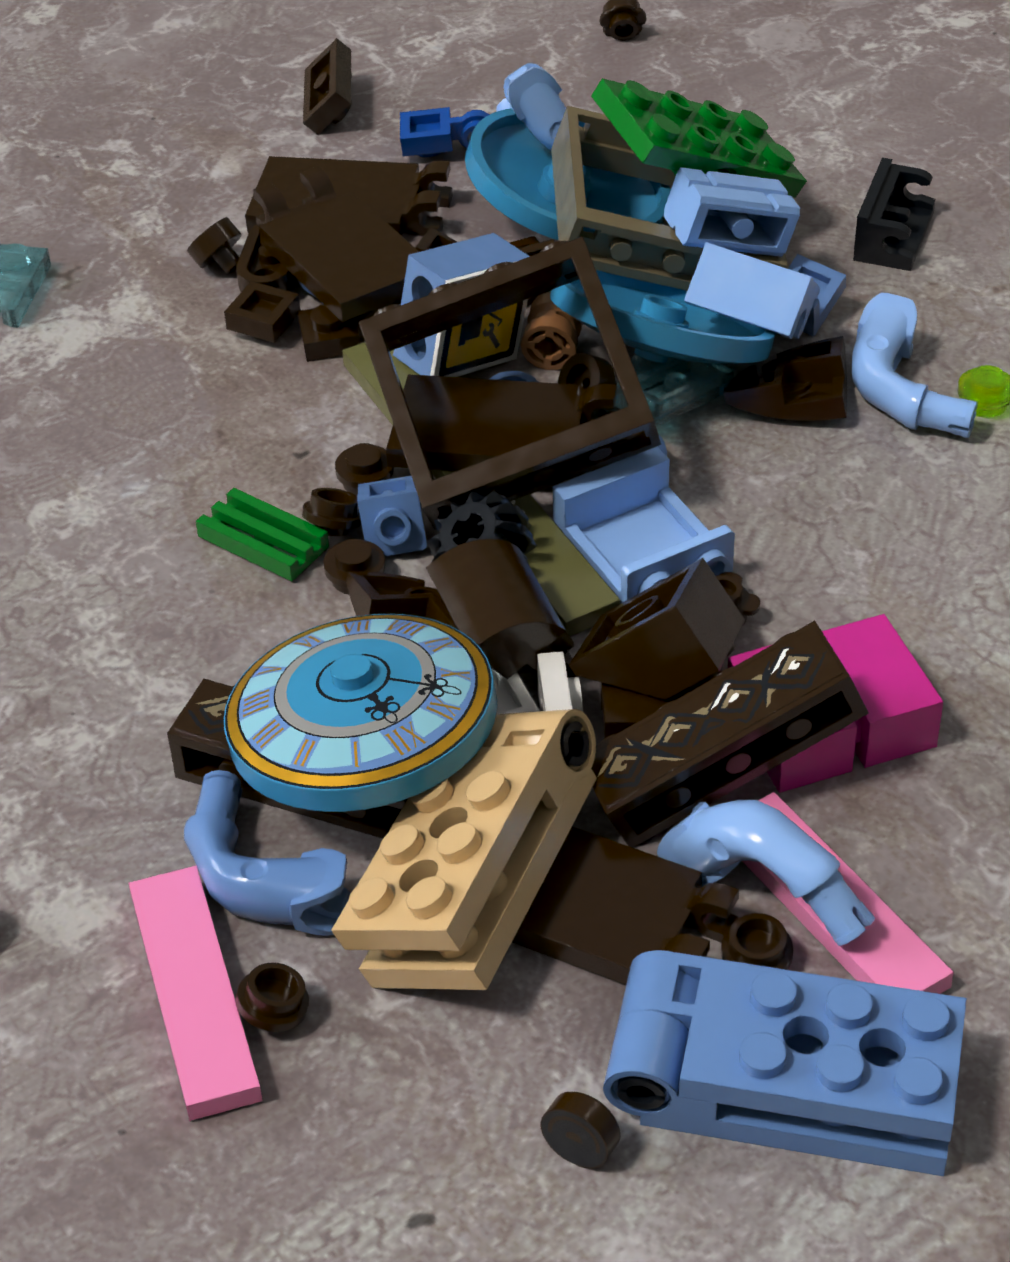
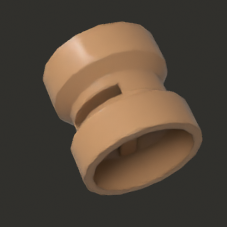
[521,292,583,370]

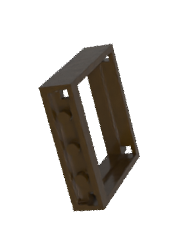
[359,236,661,530]

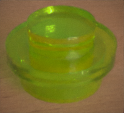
[957,365,1010,418]

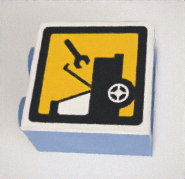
[393,233,530,377]

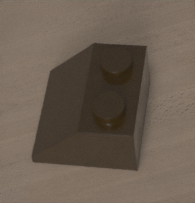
[569,558,745,700]

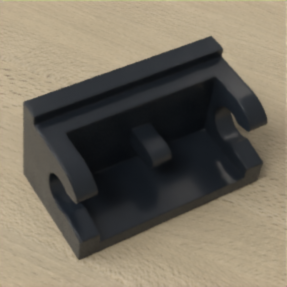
[853,158,936,271]

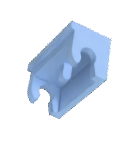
[684,242,820,339]

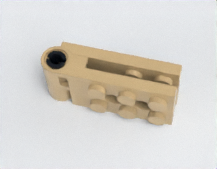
[331,709,597,990]

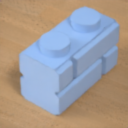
[664,167,800,257]

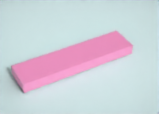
[742,792,954,994]
[128,866,262,1121]

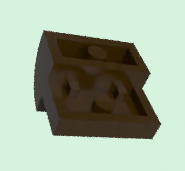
[426,539,579,679]

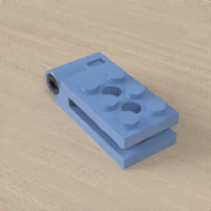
[603,950,967,1176]

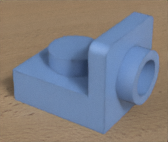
[357,476,427,556]

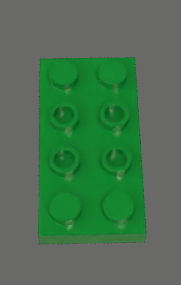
[591,78,807,198]

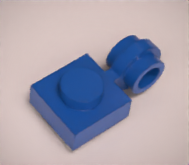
[400,107,490,157]

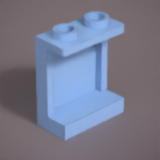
[552,446,735,604]

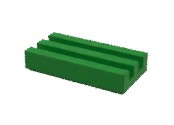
[196,487,329,582]

